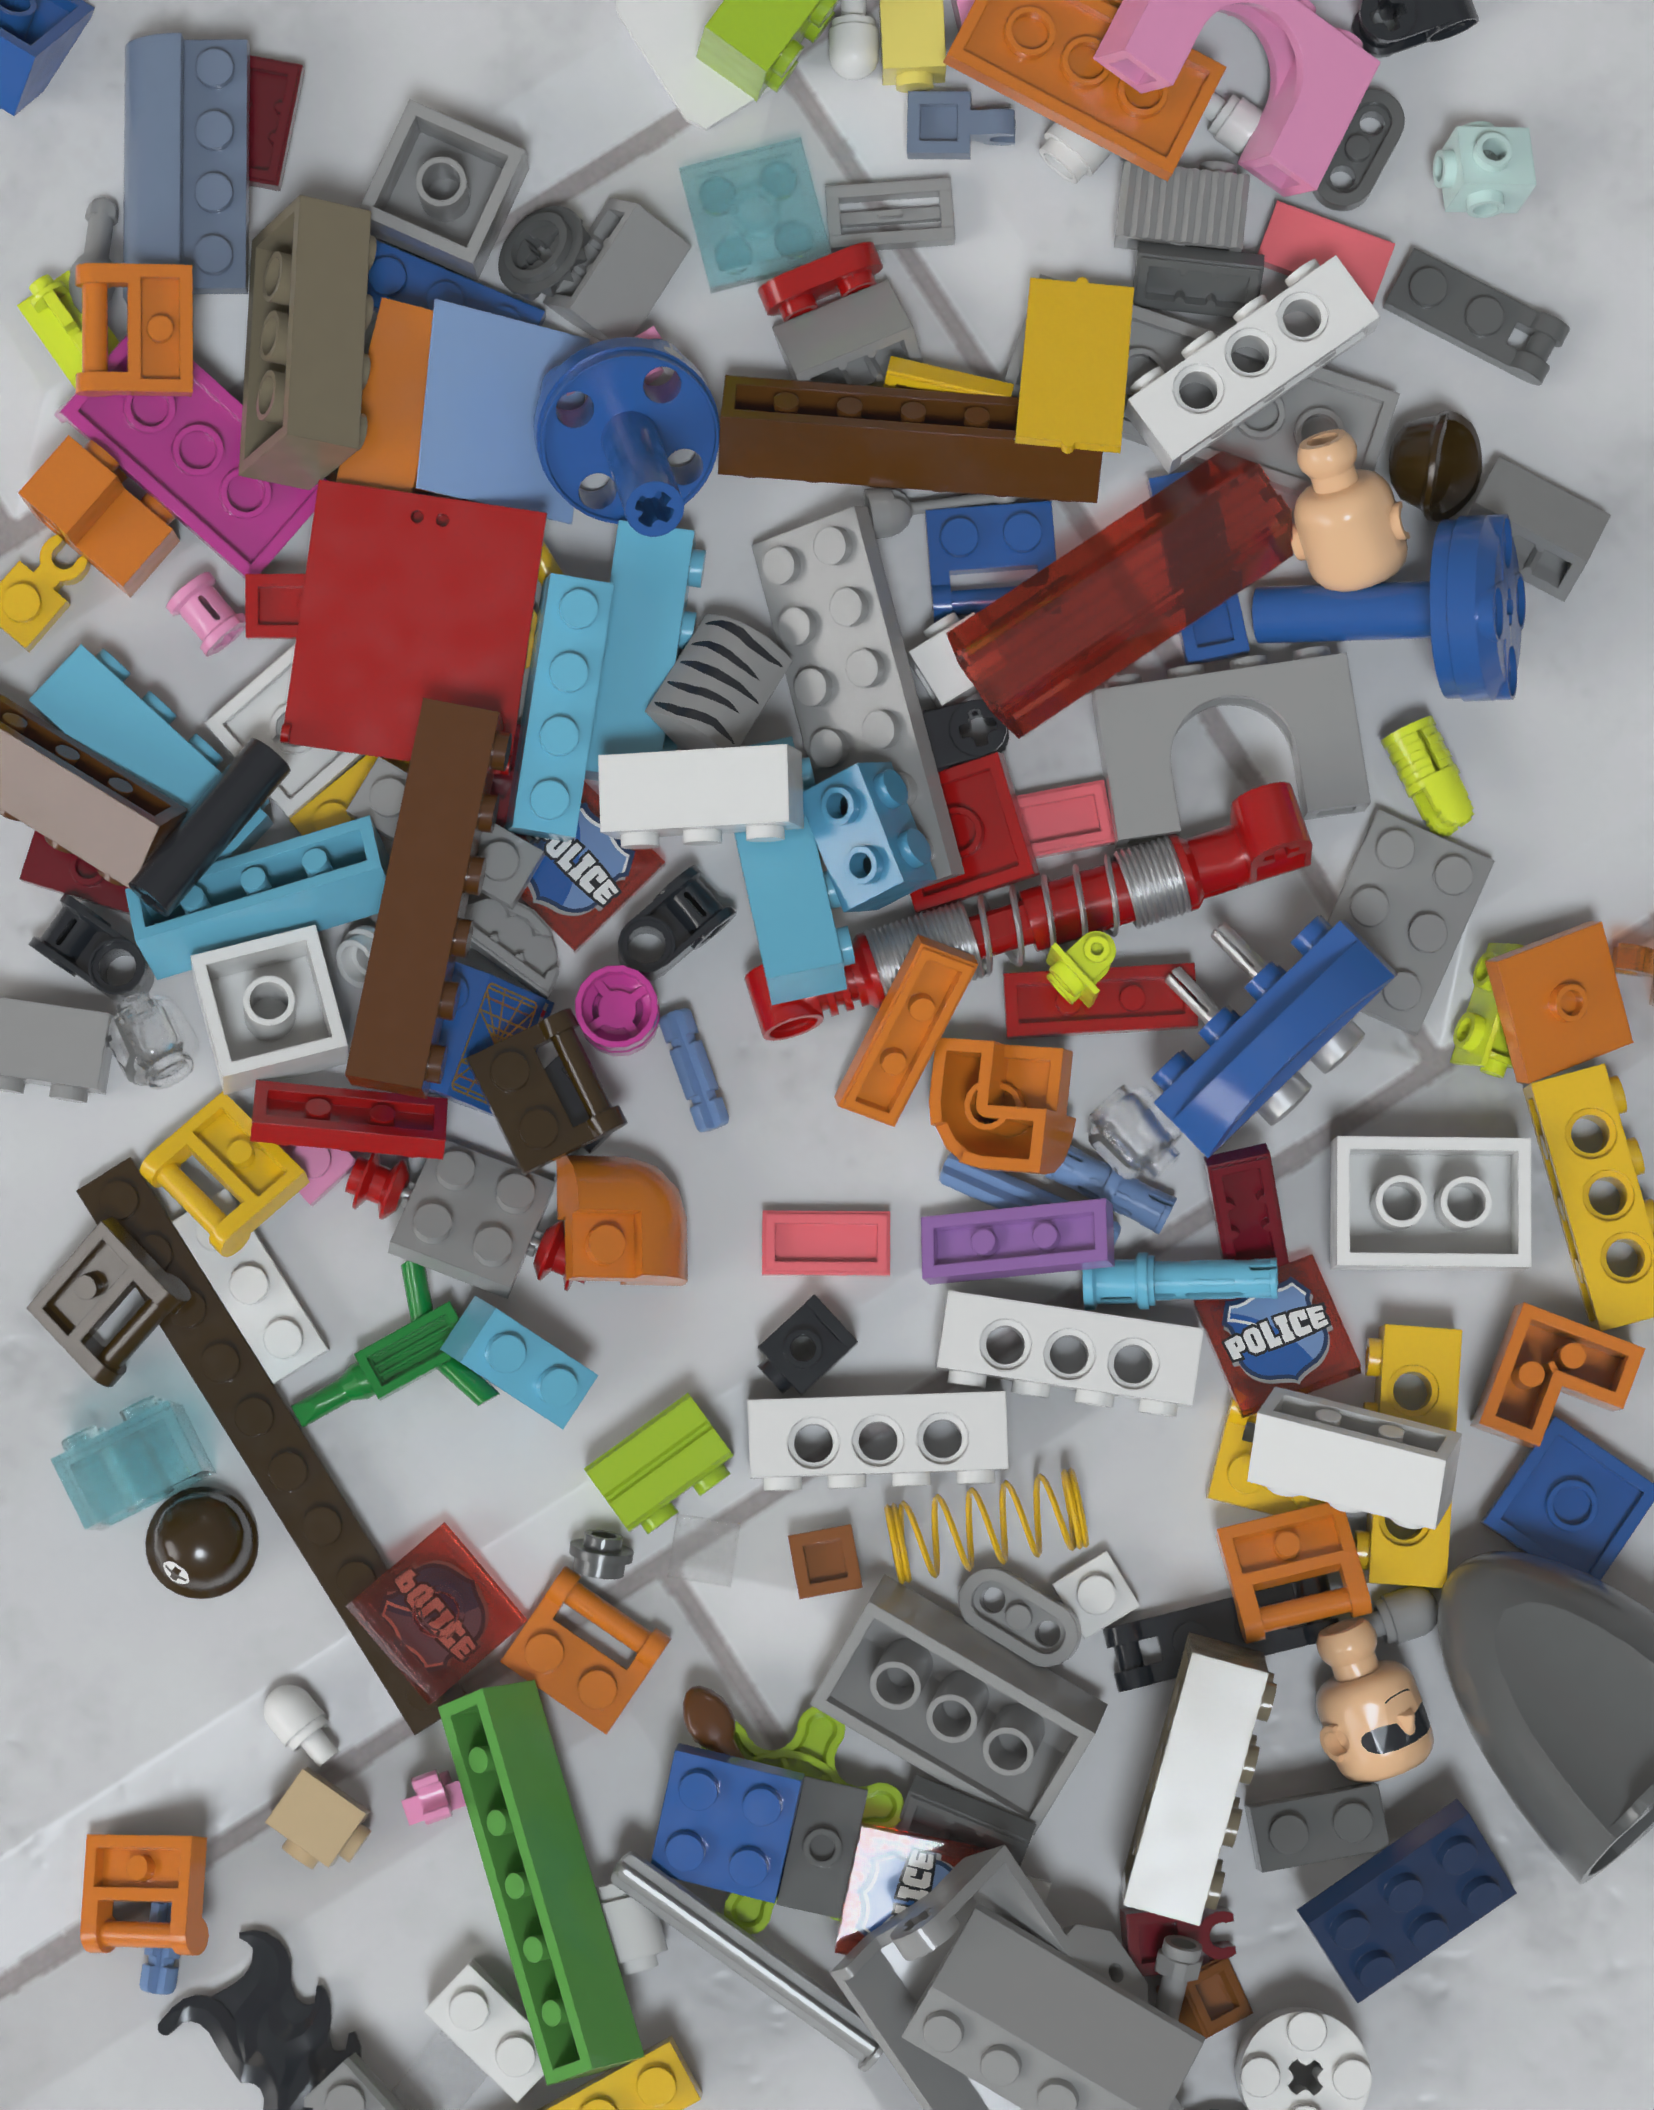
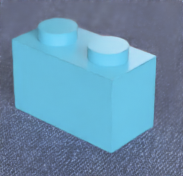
[440,1295,599,1429]

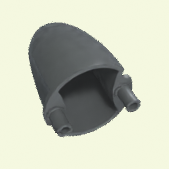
[1437,1551,1654,1885]

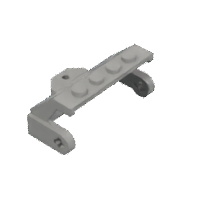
[830,1845,1184,2110]

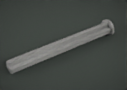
[610,1851,883,2072]

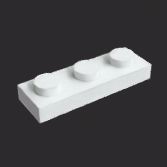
[172,1188,330,1385]

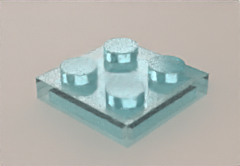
[679,137,831,293]

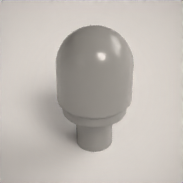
[1360,1586,1438,1644]

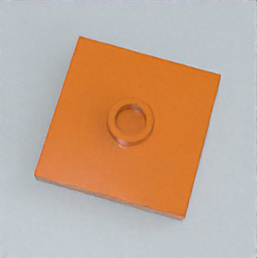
[1485,921,1633,1084]

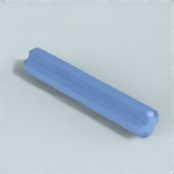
[939,1153,1121,1246]

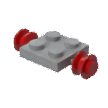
[345,1140,586,1299]

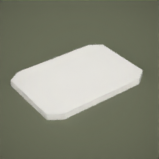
[616,0,772,131]

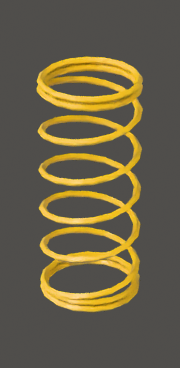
[884,1467,1089,1585]

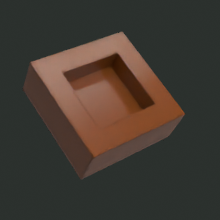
[788,1524,863,1599]

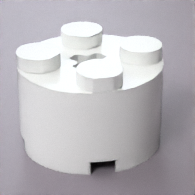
[1235,2007,1372,2110]

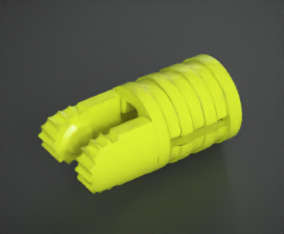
[1381,715,1474,838]

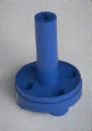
[533,337,720,537]
[1252,514,1526,702]

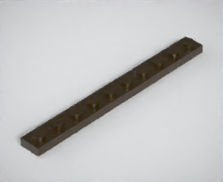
[76,1157,467,1735]

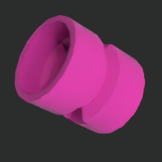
[575,965,660,1056]

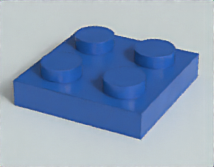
[1480,1416,1654,1580]
[651,1743,805,1903]

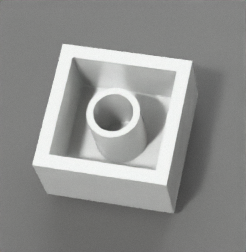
[190,925,348,1095]

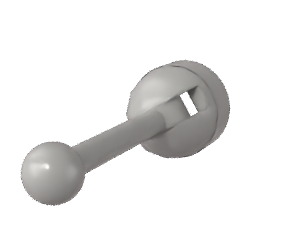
[864,487,1017,539]

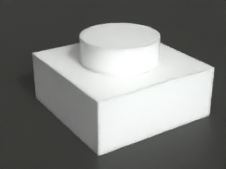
[1051,1551,1140,1640]

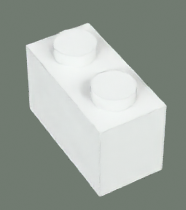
[423,1959,544,2103]

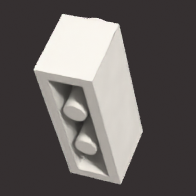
[598,744,804,849]
[1247,1386,1462,1530]

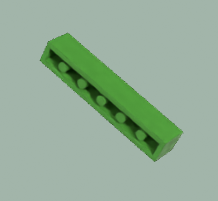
[438,1680,645,2086]

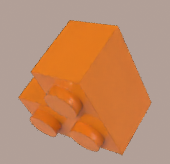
[18,435,180,598]
[1470,1302,1646,1449]

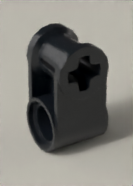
[1351,0,1479,58]
[922,699,1009,772]
[618,865,737,981]
[28,893,154,1003]

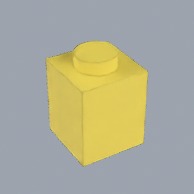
[879,0,946,93]

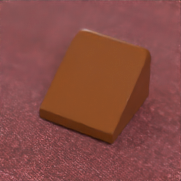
[1156,1958,1253,2039]

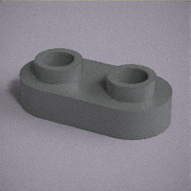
[1312,89,1405,211]

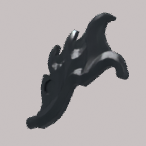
[158,1930,362,2110]

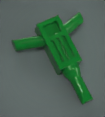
[291,1261,500,1428]

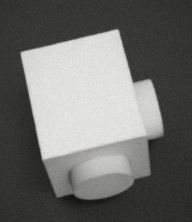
[908,612,1010,709]

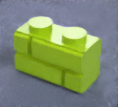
[584,1393,734,1534]

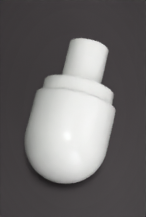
[829,0,879,80]
[1203,93,1263,156]
[263,1684,339,1768]

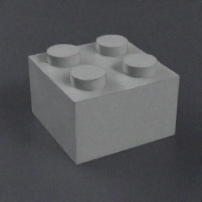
[359,99,529,281]

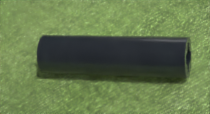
[129,738,291,917]

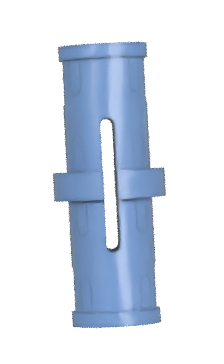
[1045,1145,1177,1235]

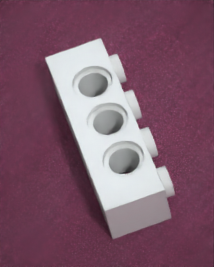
[1125,255,1381,474]
[936,1290,1204,1417]
[747,1391,1009,1491]

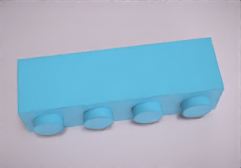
[585,520,706,781]
[505,573,614,842]
[29,644,274,862]
[734,736,856,1005]
[125,815,390,980]

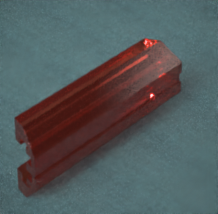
[946,451,1293,739]

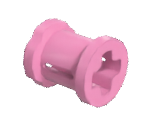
[166,572,246,657]

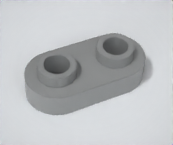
[959,1567,1081,1667]

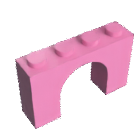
[1093,0,1381,197]

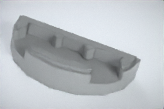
[464,899,559,999]

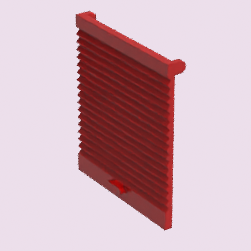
[280,480,548,776]

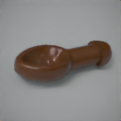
[683,1686,745,1759]

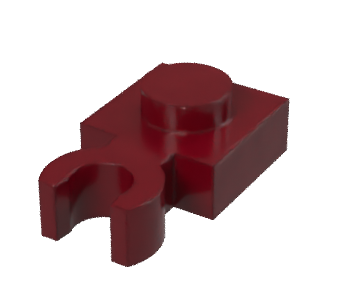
[1120,1905,1236,1977]

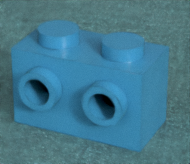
[803,762,937,913]

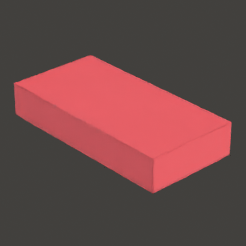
[1258,200,1395,305]
[1016,780,1115,859]
[762,1210,891,1277]

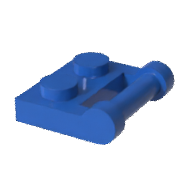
[925,501,1060,623]

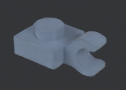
[907,91,1016,160]

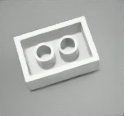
[1330,1136,1532,1272]

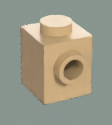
[265,1767,372,1869]

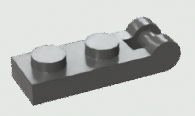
[1383,248,1570,386]

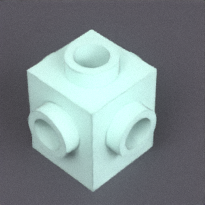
[1433,121,1537,218]

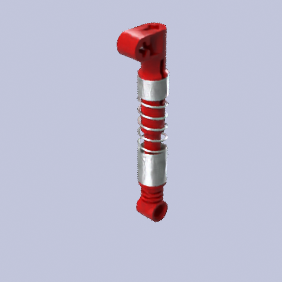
[744,782,1313,1041]

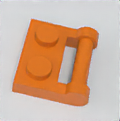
[75,263,193,397]
[1216,1502,1372,1644]
[500,1566,672,1735]
[80,1834,209,1956]

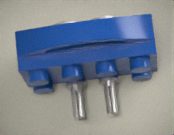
[1151,915,1398,1158]

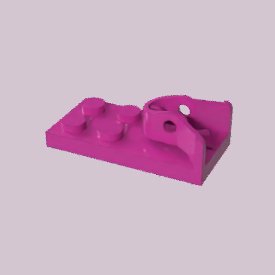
[54,334,327,579]

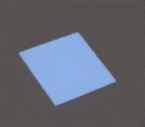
[416,299,590,524]

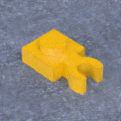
[0,534,91,653]

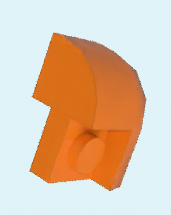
[929,1037,1076,1175]
[556,1155,688,1286]

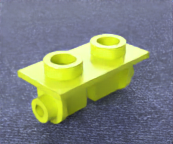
[17,270,119,389]
[1046,931,1116,1008]
[1450,943,1524,1078]

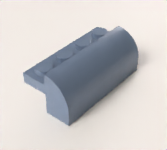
[123,33,250,304]

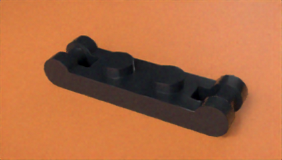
[1103,1574,1339,1692]

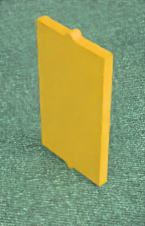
[1015,277,1134,454]

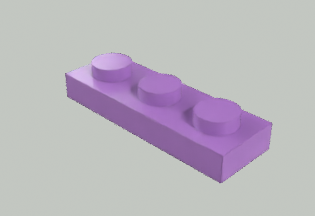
[921,1198,1115,1285]

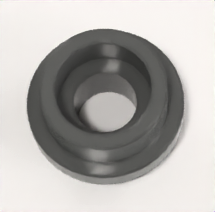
[569,1530,634,1579]

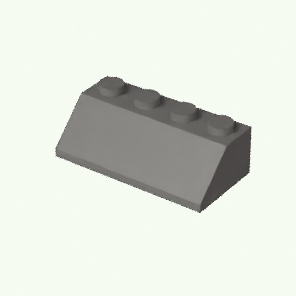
[810,1574,1108,1835]
[901,1903,1206,2110]

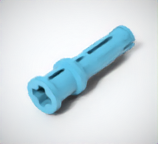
[1083,1252,1278,1311]

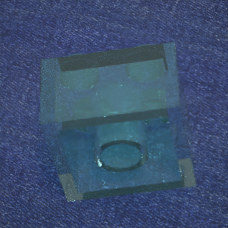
[50,1395,216,1531]

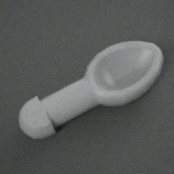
[68,197,118,314]

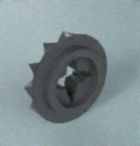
[498,206,591,302]

